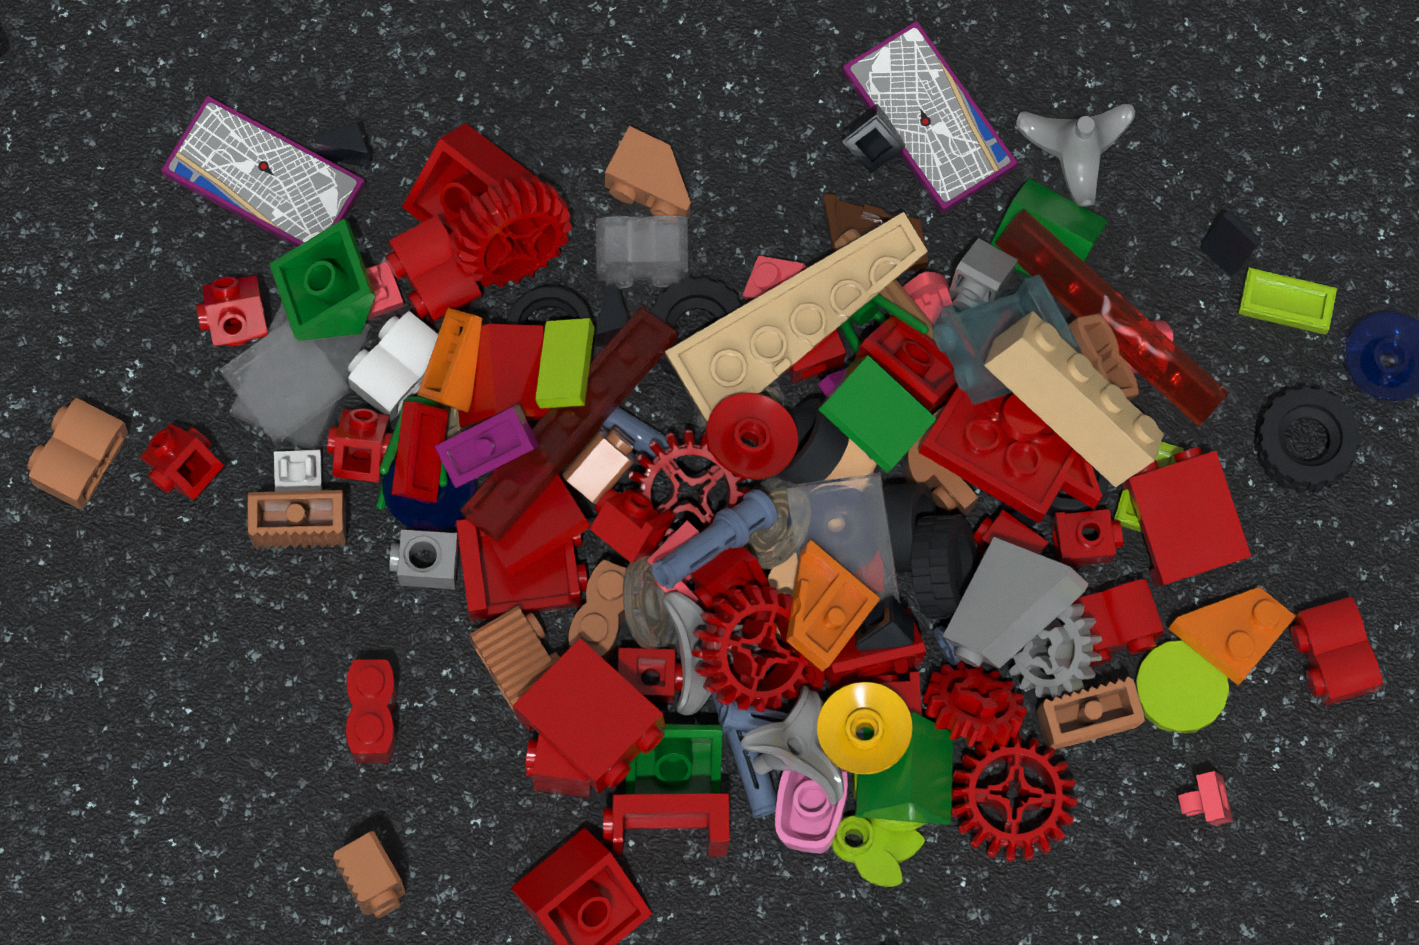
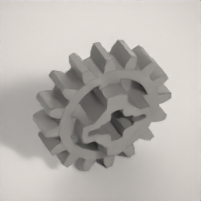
[1009,604,1102,698]

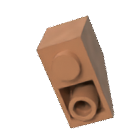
[605,126,691,225]

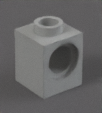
[390,530,459,589]

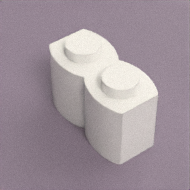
[348,311,438,421]

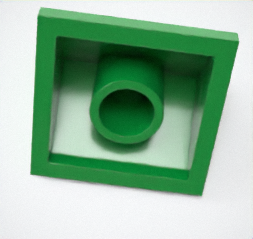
[991,178,1108,298]
[269,219,375,341]
[818,355,936,473]
[855,712,953,825]
[625,724,722,795]

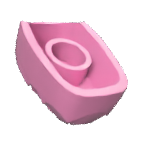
[775,768,848,854]

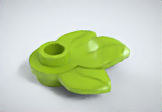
[831,814,925,887]

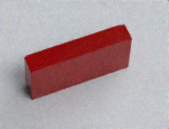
[392,402,448,503]

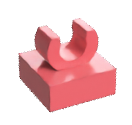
[366,261,404,320]
[1178,771,1233,826]

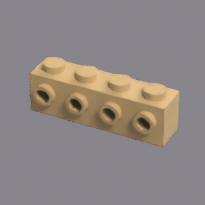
[984,311,1164,487]

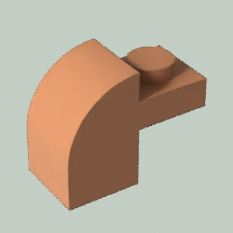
[904,406,978,517]

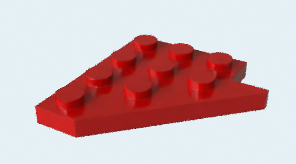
[918,310,1102,524]

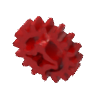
[922,662,1027,749]

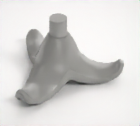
[1016,104,1135,207]
[663,591,762,715]
[741,686,844,806]

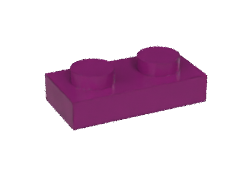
[434,404,539,488]

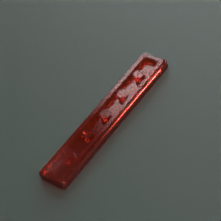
[995,209,1230,427]
[460,307,678,542]

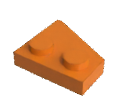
[786,540,880,672]
[1168,587,1296,686]

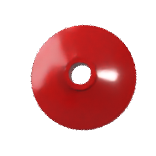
[706,393,798,479]

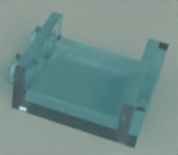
[932,274,1082,405]

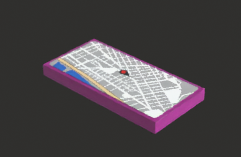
[842,21,1018,214]
[161,96,365,247]

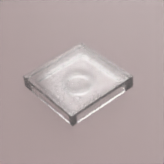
[219,320,350,445]

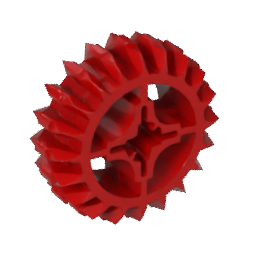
[448,175,573,288]
[626,430,751,541]
[691,584,815,712]
[951,734,1077,862]

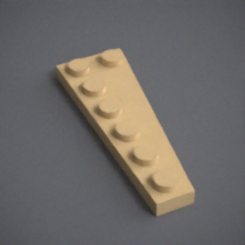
[665,212,928,424]

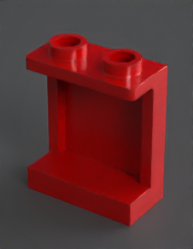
[1122,446,1251,587]
[456,518,588,621]
[513,638,665,793]
[603,794,730,857]

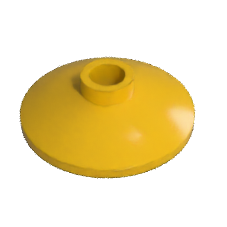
[817,682,912,774]

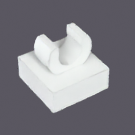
[274,450,323,492]

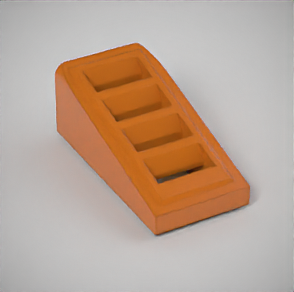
[417,308,482,413]

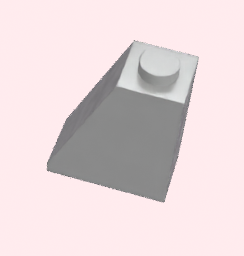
[942,537,1089,668]

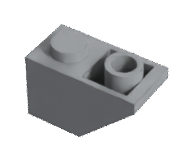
[949,238,1018,318]

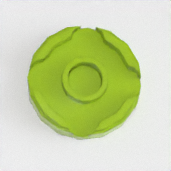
[1135,640,1229,734]

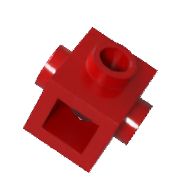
[196,275,268,347]
[327,408,393,483]
[140,423,224,500]

